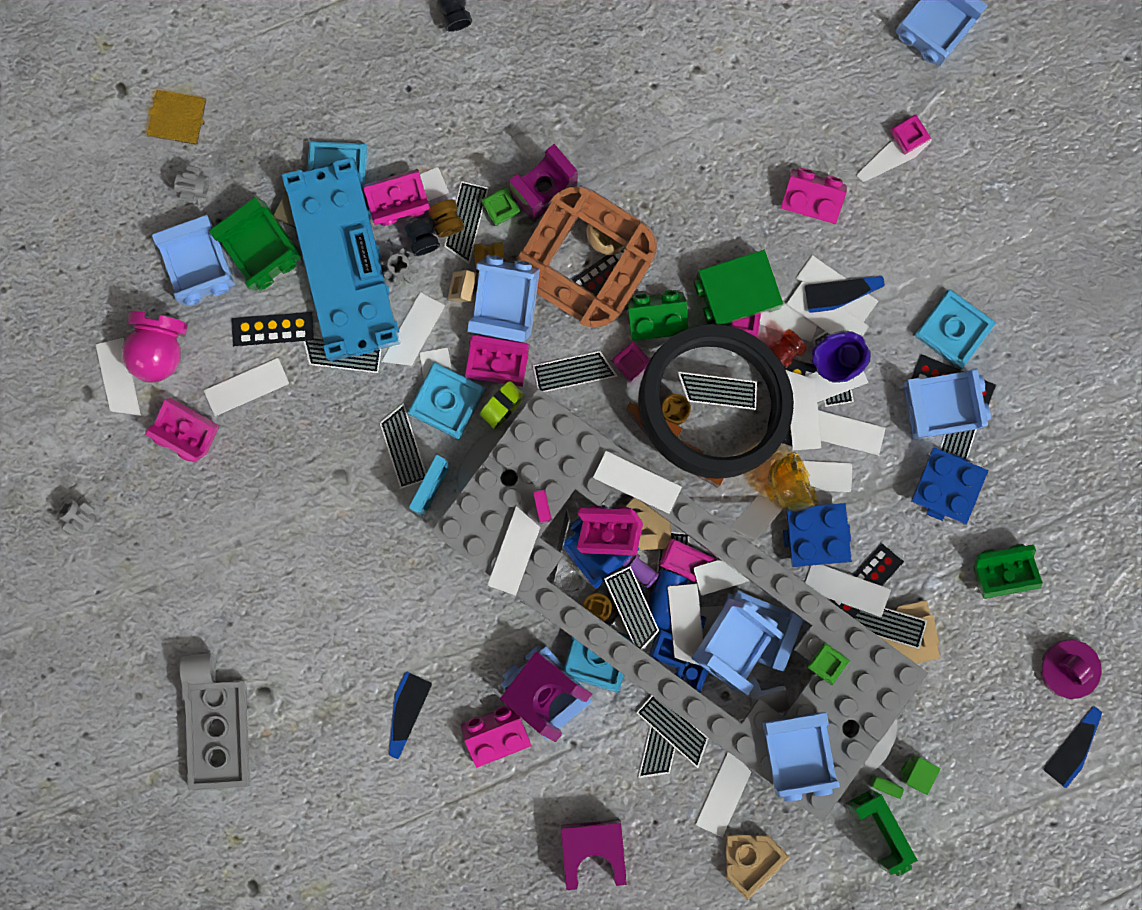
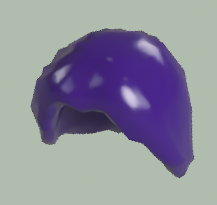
[812,330,871,383]

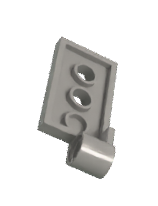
[180,653,250,790]

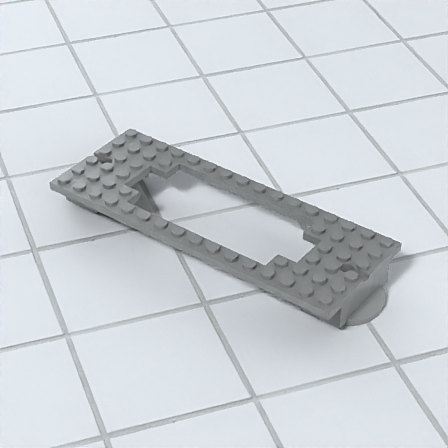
[431,388,928,821]

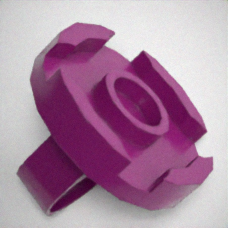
[1041,640,1102,699]

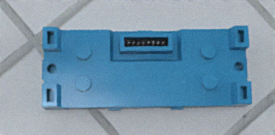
[282,157,400,362]

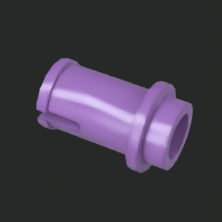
[621,554,659,588]

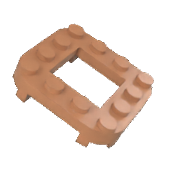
[517,186,658,327]

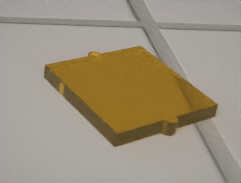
[147,90,207,145]

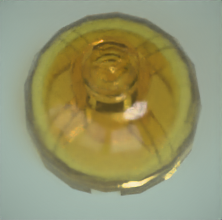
[765,451,818,512]

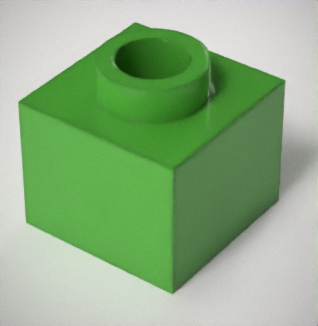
[900,755,941,795]

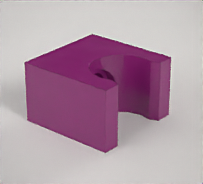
[509,144,578,222]
[500,651,592,742]
[561,819,627,890]

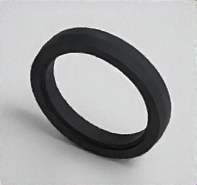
[638,324,794,479]

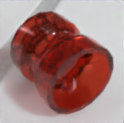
[768,328,807,369]

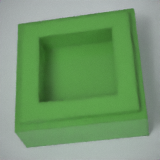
[481,187,520,227]
[806,642,850,685]
[868,775,904,800]

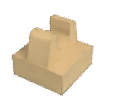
[447,270,478,303]

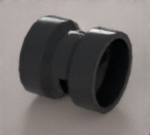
[437,0,472,32]
[403,218,440,256]

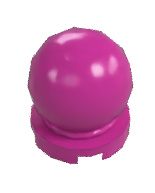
[122,311,188,383]

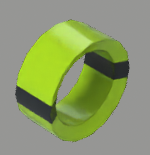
[479,381,526,429]

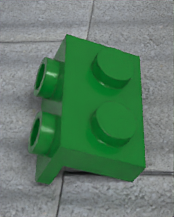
[627,290,689,341]
[973,544,1043,599]

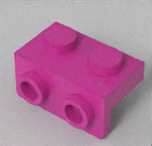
[781,168,847,224]
[363,169,430,226]
[465,334,529,387]
[145,397,220,462]
[577,506,643,556]
[461,706,532,768]

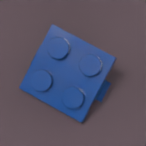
[911,447,989,525]
[783,503,852,567]
[563,505,640,588]

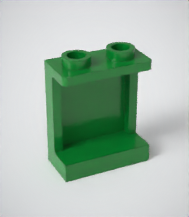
[209,197,302,291]
[694,249,784,325]
[845,789,918,876]

